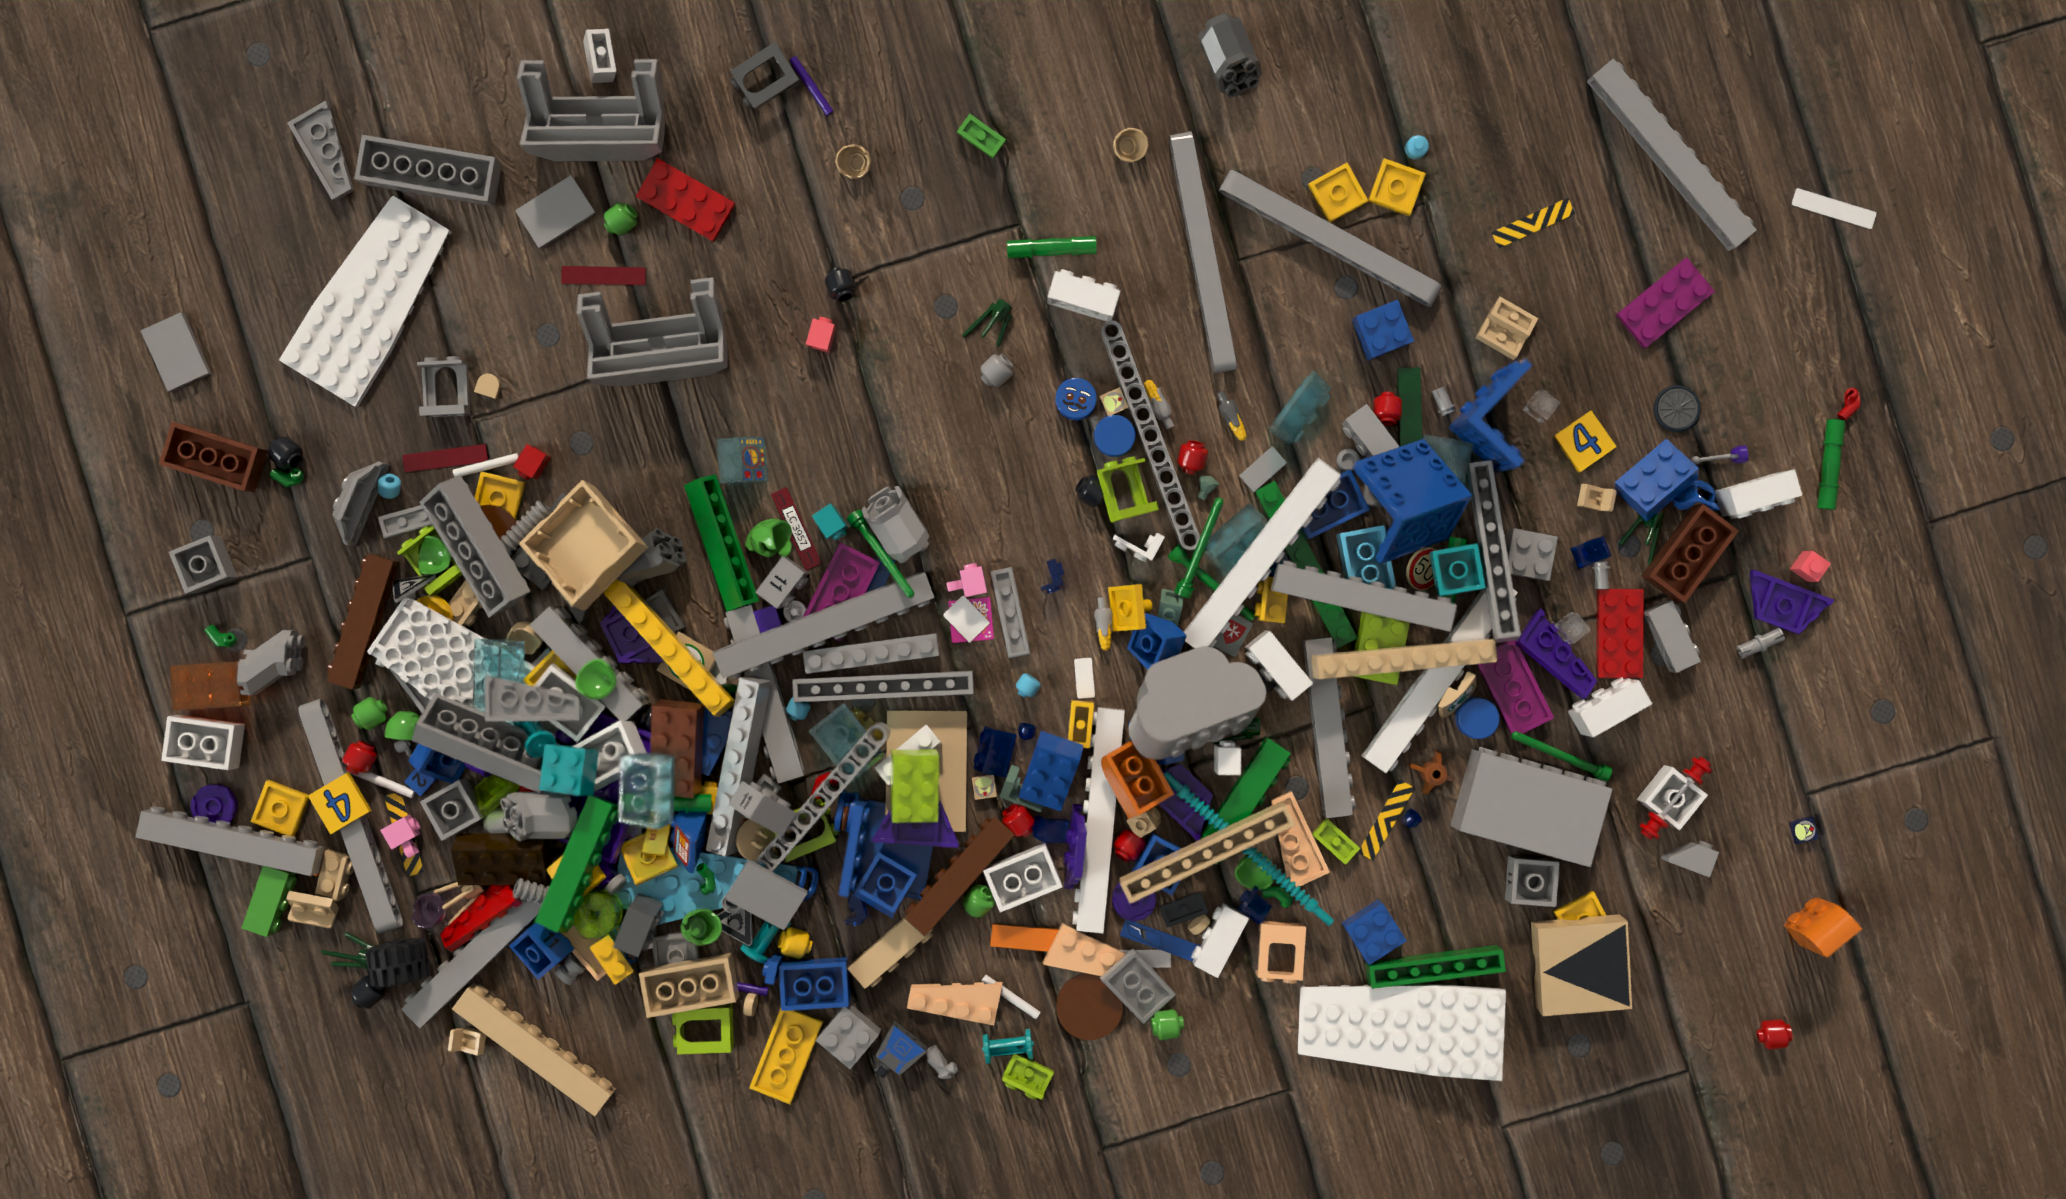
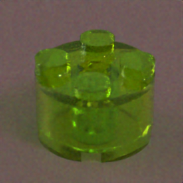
[574,890,623,938]

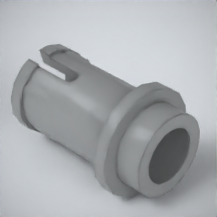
[1431,386,1455,416]
[1592,561,1610,589]

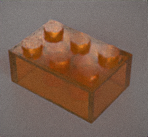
[170,661,250,710]

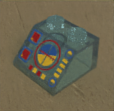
[716,437,768,485]

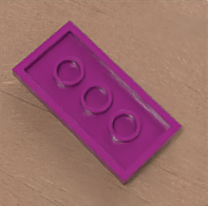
[1616,257,1715,349]
[802,542,880,642]
[1476,641,1554,735]

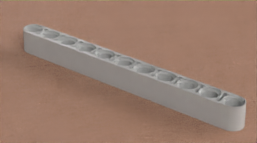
[1169,131,1237,374]
[1219,170,1442,307]
[1101,320,1200,550]
[298,698,403,934]
[722,722,890,913]

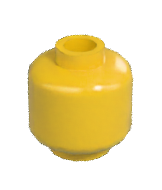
[778,927,812,959]

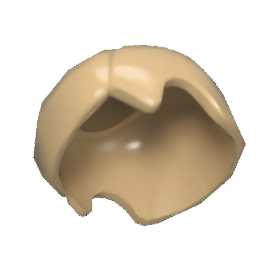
[1113,128,1149,163]
[835,144,872,179]
[507,621,543,655]

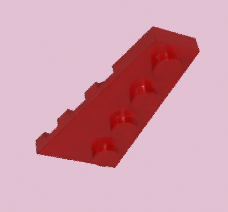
[440,885,522,952]

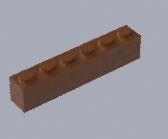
[327,553,400,690]
[904,817,1015,936]

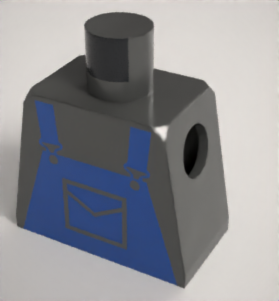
[875,1021,927,1078]

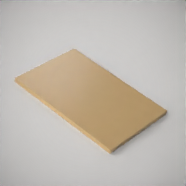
[885,710,967,832]

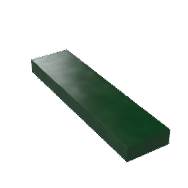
[1397,367,1422,447]

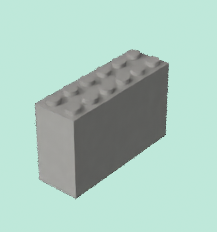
[1450,747,1612,867]

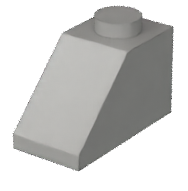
[1661,841,1719,877]

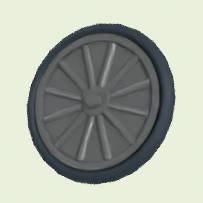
[1653,385,1701,432]

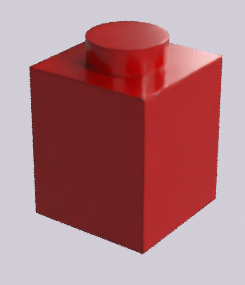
[513,444,551,480]

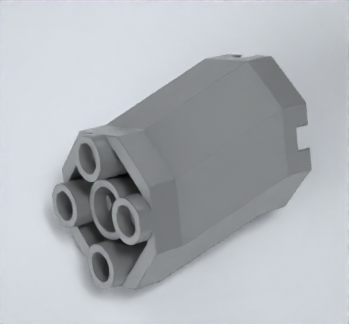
[862,486,930,563]
[237,630,305,695]
[500,792,577,841]

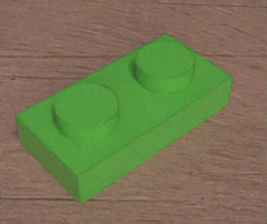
[957,114,1006,159]

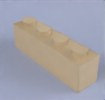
[847,918,934,988]

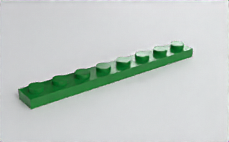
[1255,481,1357,648]

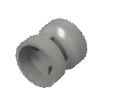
[555,954,586,986]

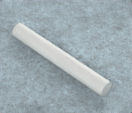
[453,453,519,477]
[349,772,415,798]
[981,974,1040,1019]

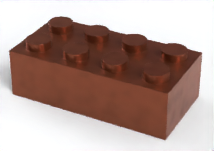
[159,422,268,493]
[1641,504,1739,603]
[649,699,704,798]

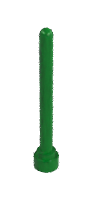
[1174,497,1224,598]
[847,510,915,598]
[1167,544,1255,621]
[1511,731,1612,782]

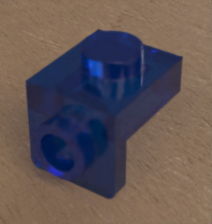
[1570,536,1612,569]
[1041,559,1065,594]
[1238,885,1272,925]

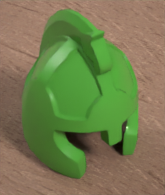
[744,519,792,557]
[681,909,722,946]

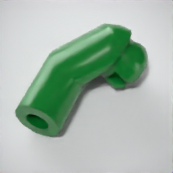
[269,468,304,487]
[204,624,237,648]
[696,863,716,895]
[1261,885,1293,908]

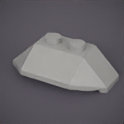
[332,462,390,546]

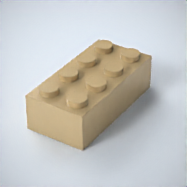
[639,953,739,1018]

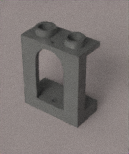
[730,42,802,114]

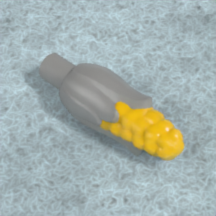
[1144,380,1174,430]
[1094,597,1113,651]

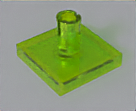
[473,774,520,816]

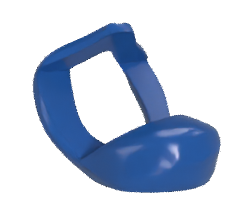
[1672,480,1719,512]
[796,866,818,901]

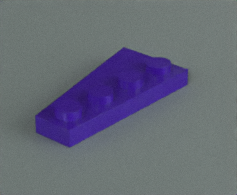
[1515,608,1597,699]

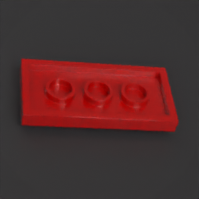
[635,158,736,242]
[1596,589,1644,678]

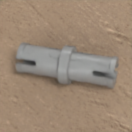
[1736,628,1785,659]

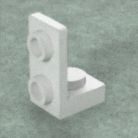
[1112,533,1165,562]

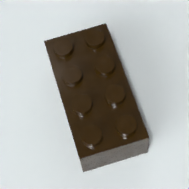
[451,833,552,886]

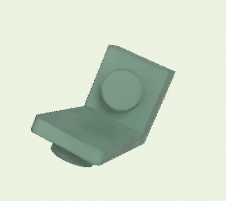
[1157,589,1183,626]
[999,765,1043,812]

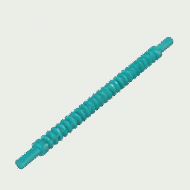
[1163,771,1334,926]

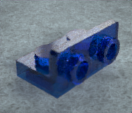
[974,726,1017,777]

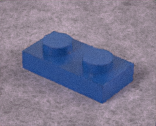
[762,953,784,985]

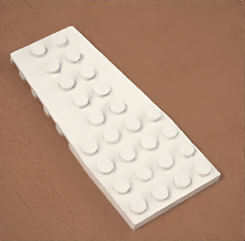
[279,196,451,407]
[367,596,559,740]
[1298,984,1506,1081]

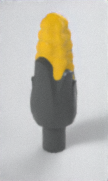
[1216,391,1247,441]

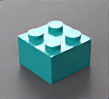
[1429,544,1485,596]
[539,744,599,796]

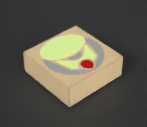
[1099,387,1129,416]
[972,774,997,800]

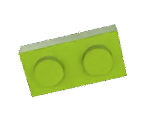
[1312,818,1360,865]

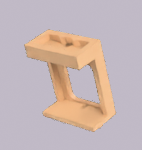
[1256,920,1306,984]

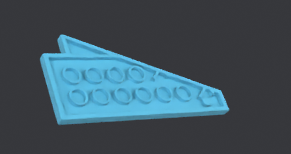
[612,847,798,925]

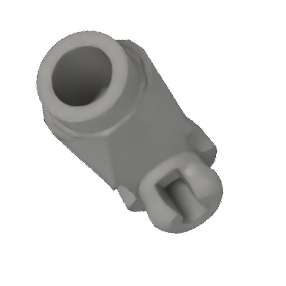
[925,1045,958,1079]

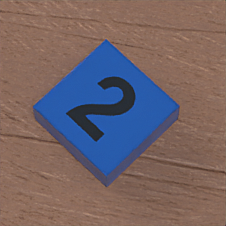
[404,769,437,796]

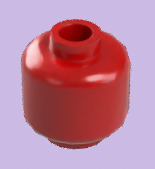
[1373,392,1402,426]
[1177,440,1209,475]
[342,740,377,775]
[1002,804,1035,837]
[1113,829,1146,863]
[1756,1019,1793,1050]

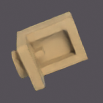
[1577,484,1617,512]
[1127,807,1161,838]
[448,1027,486,1056]

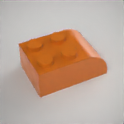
[1101,740,1174,819]
[1783,897,1862,958]

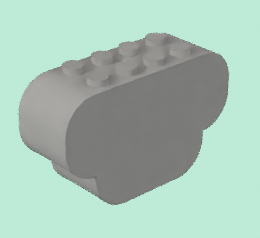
[1129,647,1266,760]

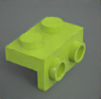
[1002,1054,1054,1100]

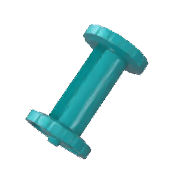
[513,721,556,758]
[740,921,791,964]
[982,1029,1034,1064]

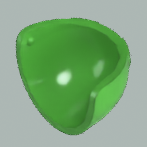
[418,536,451,575]
[575,659,617,700]
[385,711,420,740]
[1235,851,1274,890]

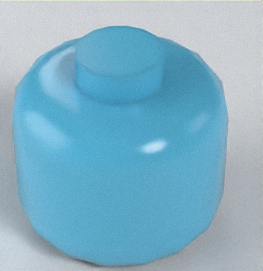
[1405,135,1429,160]
[377,474,401,499]
[1016,673,1041,698]
[786,697,811,721]

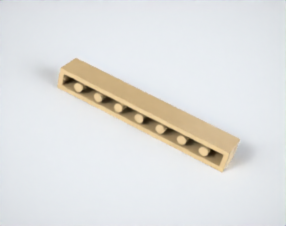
[1311,638,1497,679]
[1120,801,1295,903]
[452,984,616,1116]

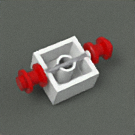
[1637,757,1712,840]

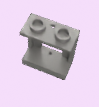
[417,356,471,418]

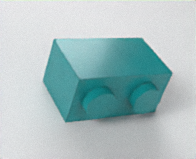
[812,503,850,541]

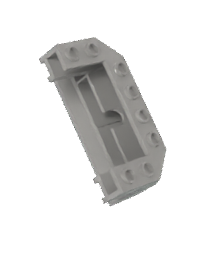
[517,59,665,161]
[577,277,728,387]

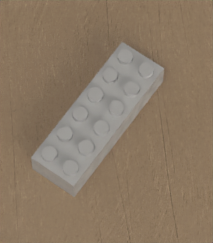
[354,135,502,207]
[419,475,531,618]
[529,606,651,721]
[412,693,561,793]

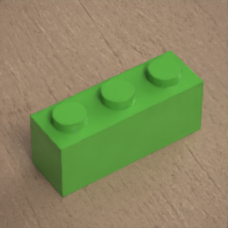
[242,866,297,937]

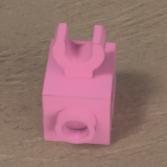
[946,563,987,597]
[380,815,421,858]

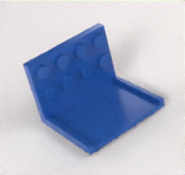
[1448,359,1532,473]
[1352,439,1472,564]
[839,798,933,900]

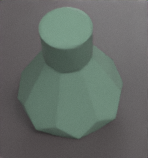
[1198,475,1219,500]

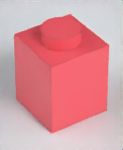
[806,317,837,353]
[1790,551,1831,582]

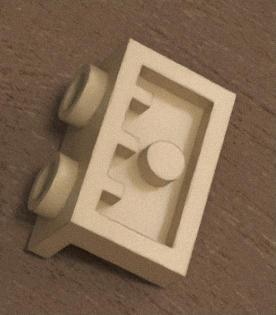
[448,580,483,628]
[315,849,354,901]
[286,891,339,929]

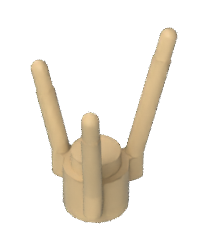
[434,882,485,925]

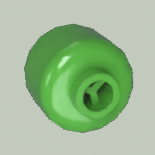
[604,202,638,236]
[351,697,388,730]
[963,884,995,918]
[1151,1009,1184,1040]

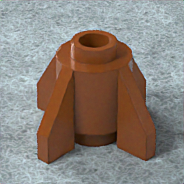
[1409,750,1454,794]

